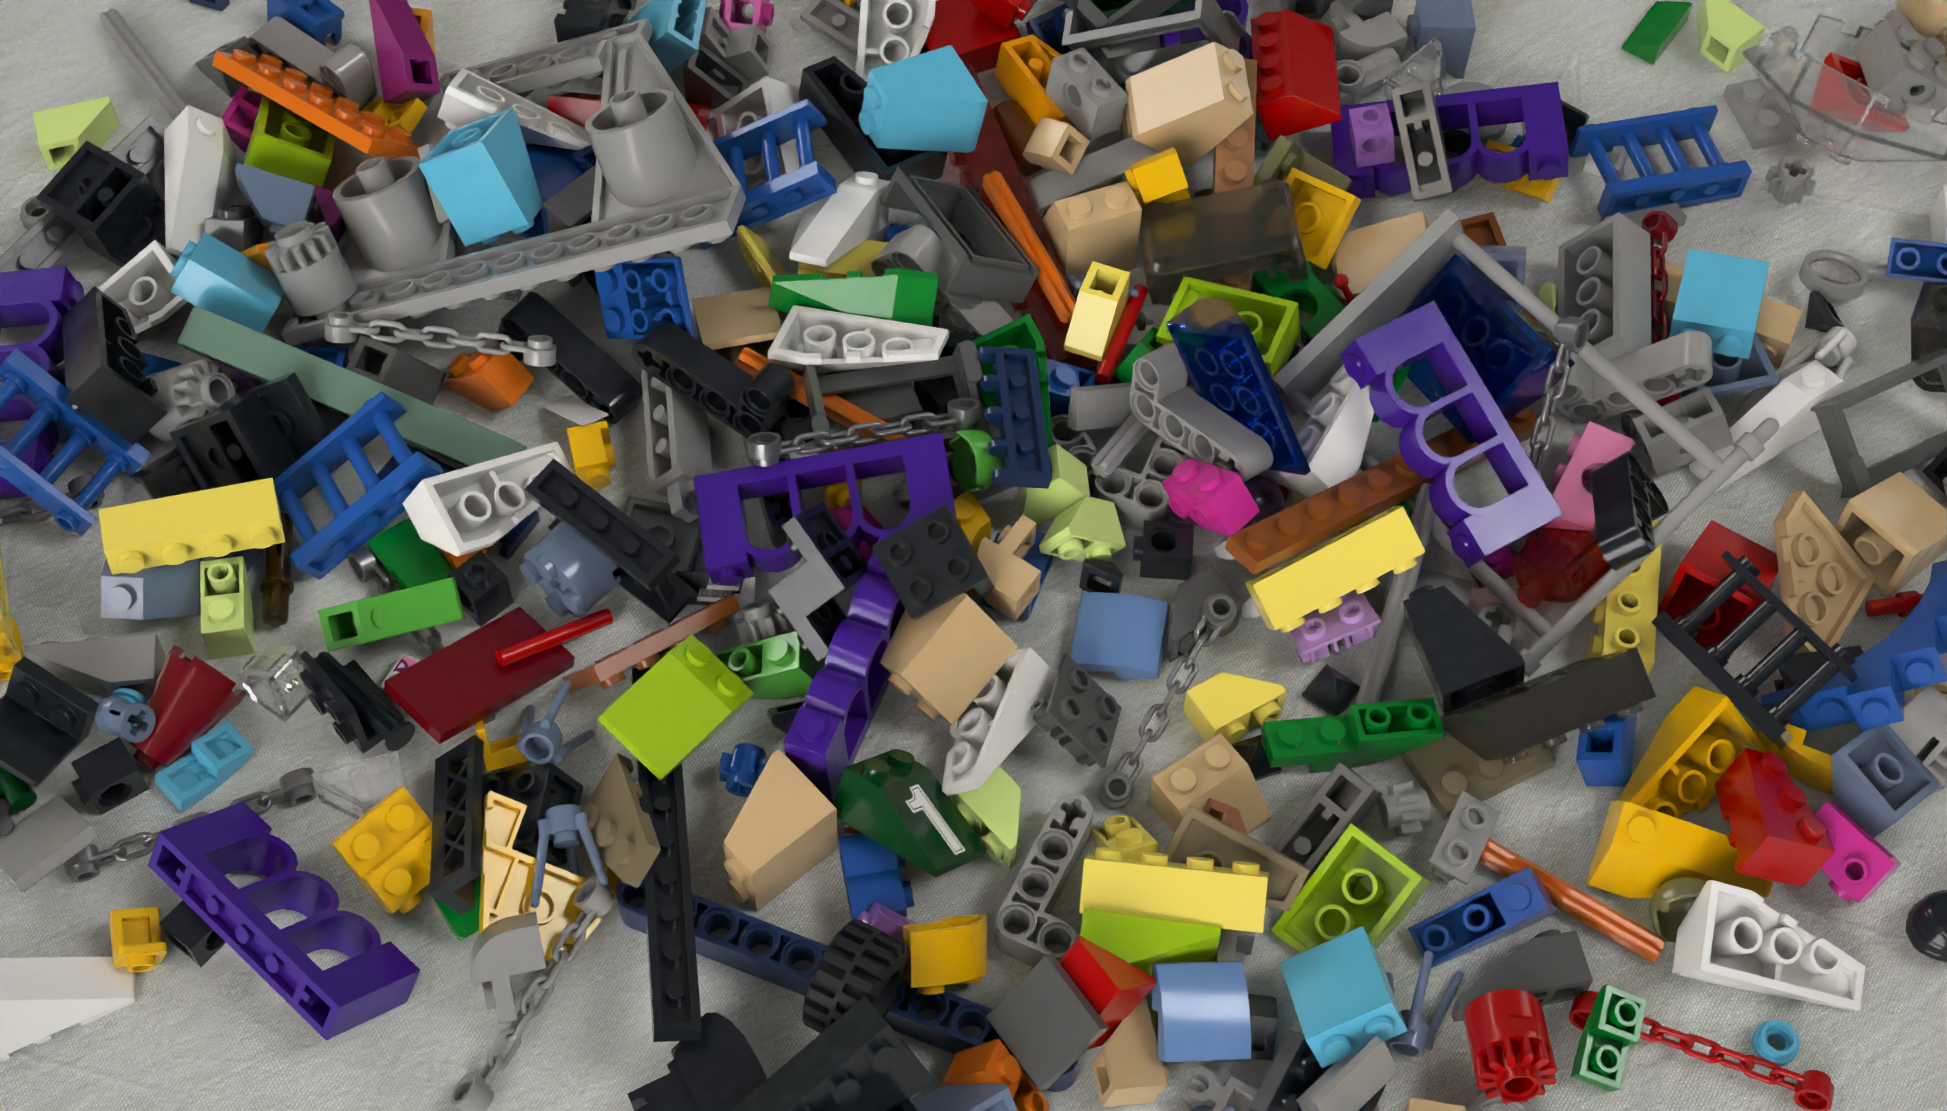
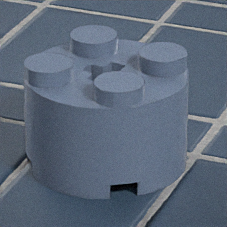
[519,522,621,617]

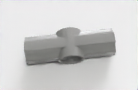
[1337,47,1403,106]

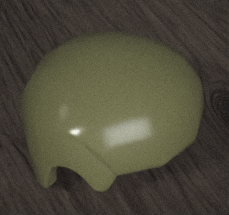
[1649,876,1706,943]

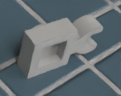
[1182,1066,1258,1111]

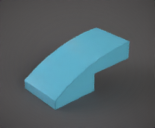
[155,721,254,813]

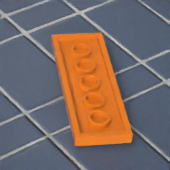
[212,49,422,159]

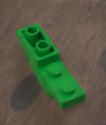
[1261,698,1444,773]

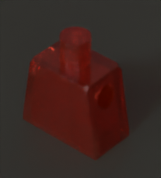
[1512,527,1611,608]

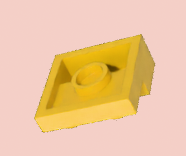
[1257,167,1361,270]
[329,786,433,914]

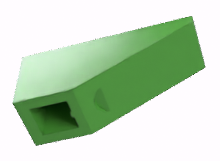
[317,577,465,652]
[713,631,826,699]

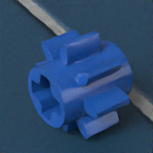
[718,743,769,797]

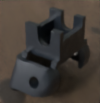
[627,1012,767,1111]

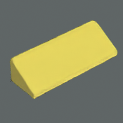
[737,225,788,321]

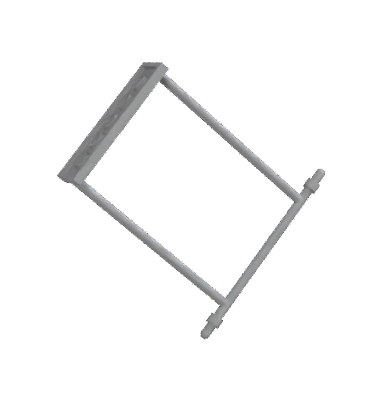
[1272,208,1779,691]

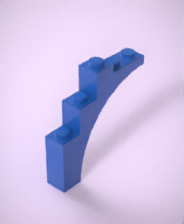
[1760,560,1947,732]

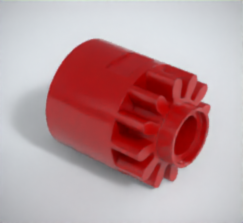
[1464,989,1558,1104]

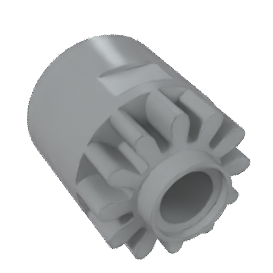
[264,221,357,316]
[146,359,238,441]
[1889,685,1947,790]

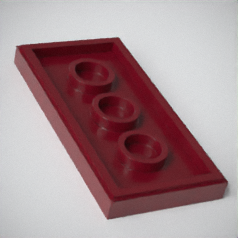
[384,606,575,744]

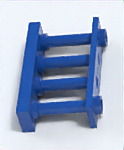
[697,99,837,250]
[1569,105,1752,220]
[0,348,151,537]
[273,391,444,580]

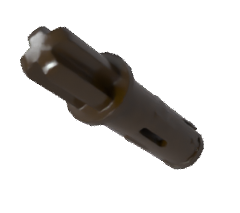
[260,512,294,628]

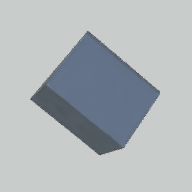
[1681,330,1779,397]

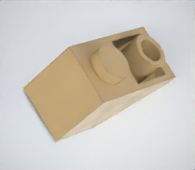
[1091,998,1169,1108]

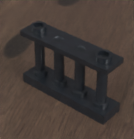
[525,458,697,624]
[1651,551,1859,750]

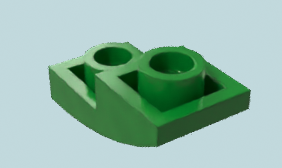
[1570,984,1647,1092]

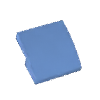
[1070,592,1171,680]
[1152,961,1251,1062]

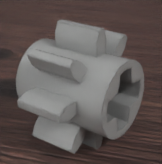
[1765,157,1816,204]
[735,599,789,644]
[1379,781,1431,836]

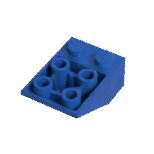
[594,252,695,339]

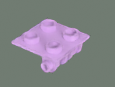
[1289,589,1381,664]

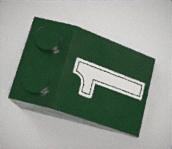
[833,749,986,878]

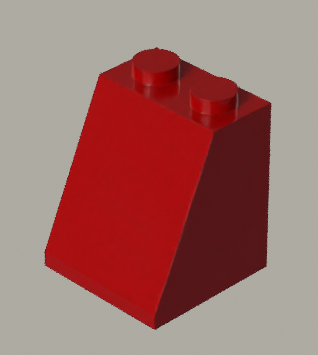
[1656,520,1779,667]

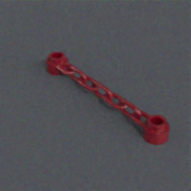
[1642,211,1681,406]

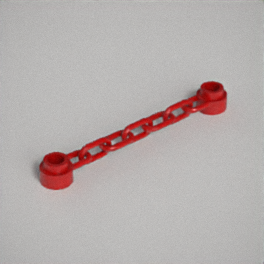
[1569,990,1835,1111]

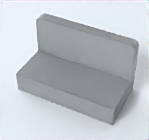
[1296,1036,1399,1111]

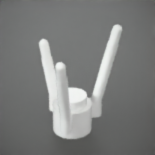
[1775,326,1857,379]

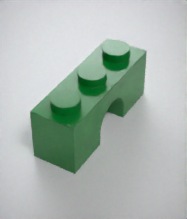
[1252,248,1345,347]

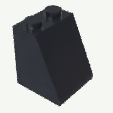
[1403,585,1525,714]

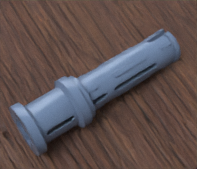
[80,691,155,743]

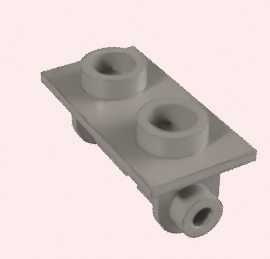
[1428,790,1501,885]

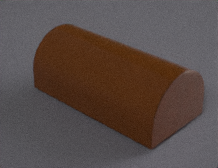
[986,99,1044,177]

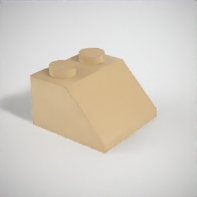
[1148,733,1271,835]

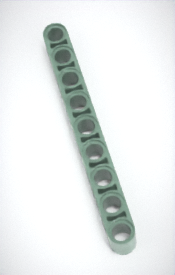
[177,306,527,467]

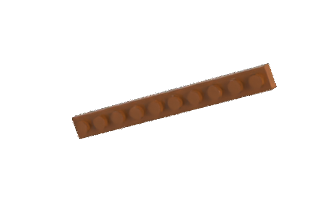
[1225,398,1542,575]

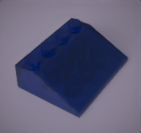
[1400,253,1575,444]
[1166,298,1311,475]

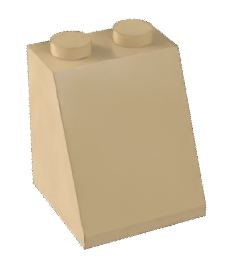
[1125,41,1253,167]
[1037,181,1142,286]
[1330,210,1444,318]
[691,286,788,369]
[1835,471,1947,598]
[880,593,1018,725]
[723,748,839,912]

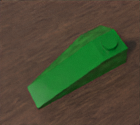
[768,268,939,327]
[972,314,1053,448]

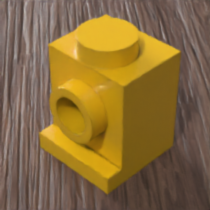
[566,421,616,489]

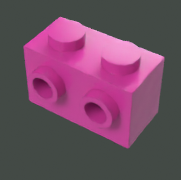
[1161,457,1260,537]
[1814,802,1902,903]

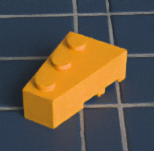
[994,34,1086,138]

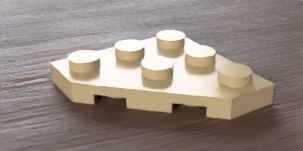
[1773,490,1876,654]

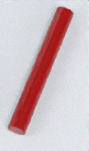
[1095,284,1148,384]
[495,608,613,667]

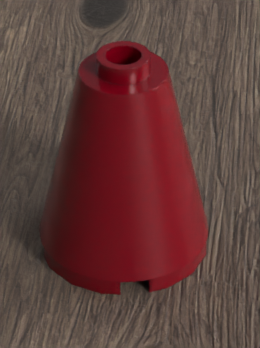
[130,645,247,771]

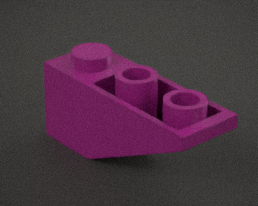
[369,0,440,104]

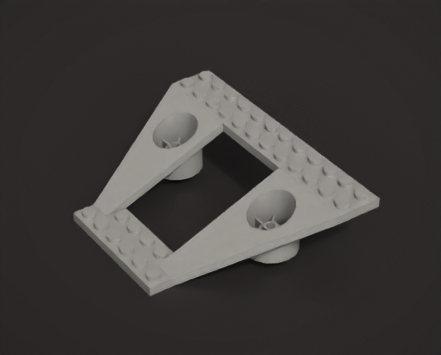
[281,18,746,346]

